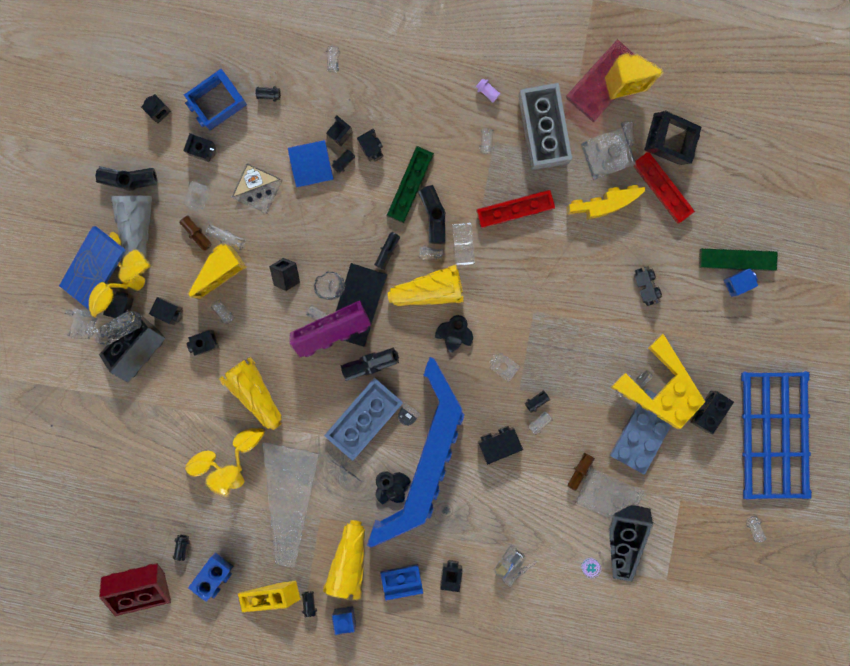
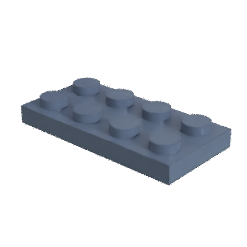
[324,378,404,461]
[609,389,671,475]

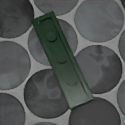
[386,146,434,224]
[699,248,778,271]

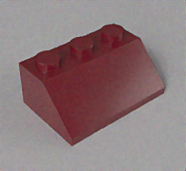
[99,563,171,616]

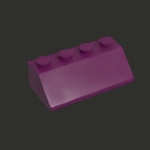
[289,300,371,358]

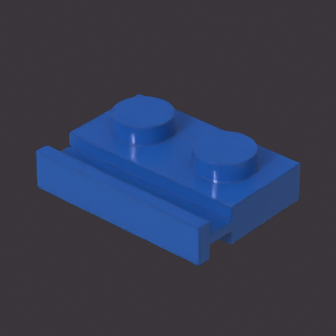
[380,564,423,601]

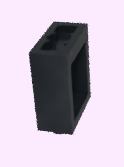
[644,111,702,165]

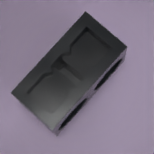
[691,390,734,434]

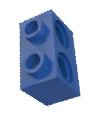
[188,552,234,602]

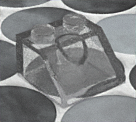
[581,128,636,180]

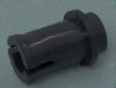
[255,86,281,102]
[331,149,356,174]
[525,390,550,413]
[173,535,190,561]
[301,591,317,617]

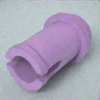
[476,78,501,103]

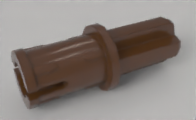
[179,215,212,251]
[568,453,595,491]

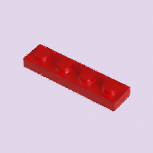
[632,152,695,224]
[476,190,555,229]

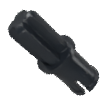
[374,232,400,270]

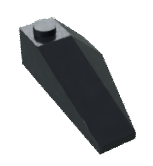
[609,505,653,582]

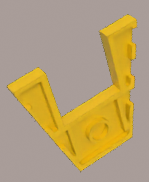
[611,334,705,429]

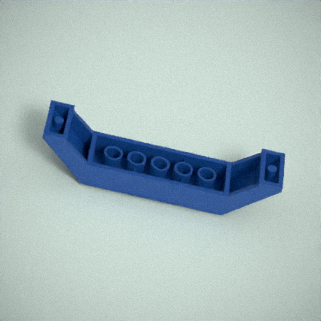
[367,357,464,547]

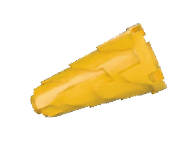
[387,265,464,306]
[218,356,282,430]
[323,520,365,600]

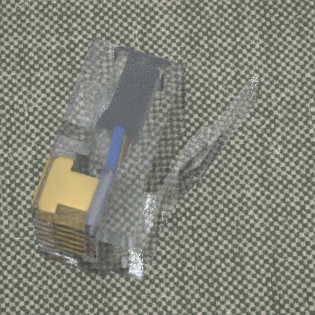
[494,545,537,587]

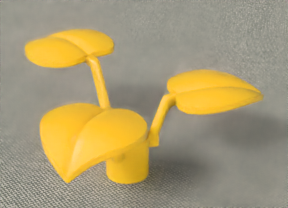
[89,232,151,317]
[185,428,265,496]

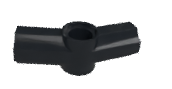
[95,166,158,191]
[418,185,446,244]
[341,347,399,381]

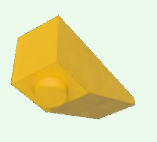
[238,581,301,612]

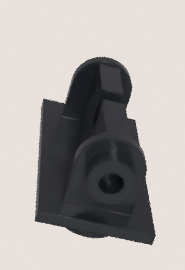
[634,266,662,306]

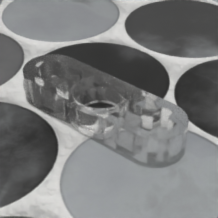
[95,311,141,345]

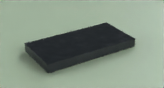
[336,263,387,347]

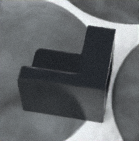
[326,115,353,147]
[269,258,300,291]

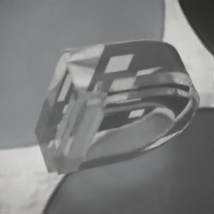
[634,370,652,388]
[398,403,421,426]

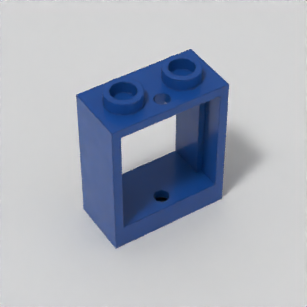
[184,68,247,131]

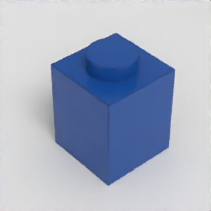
[723,269,758,297]
[332,606,356,635]

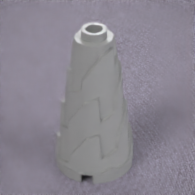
[111,196,152,259]

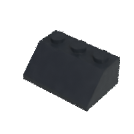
[99,311,166,382]

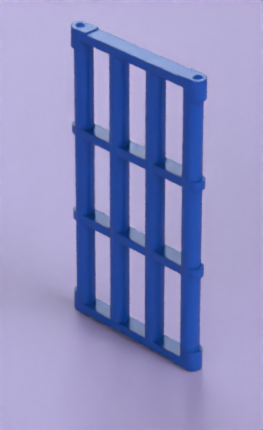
[741,371,812,500]

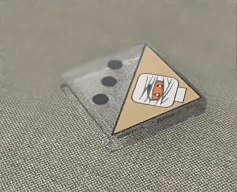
[231,163,282,214]

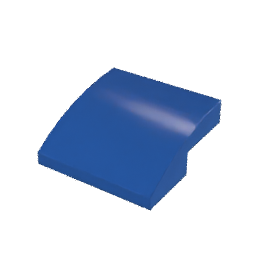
[288,140,334,188]

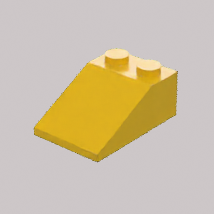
[188,244,246,299]

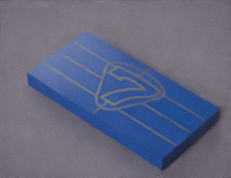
[59,226,126,310]

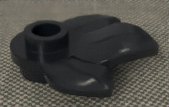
[435,315,473,352]
[375,471,411,504]

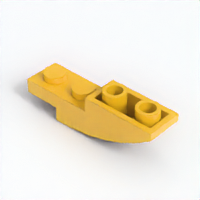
[566,185,645,220]

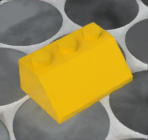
[605,54,662,100]

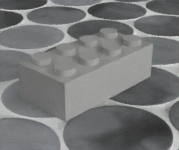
[518,83,572,170]

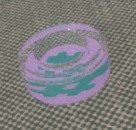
[581,558,601,578]

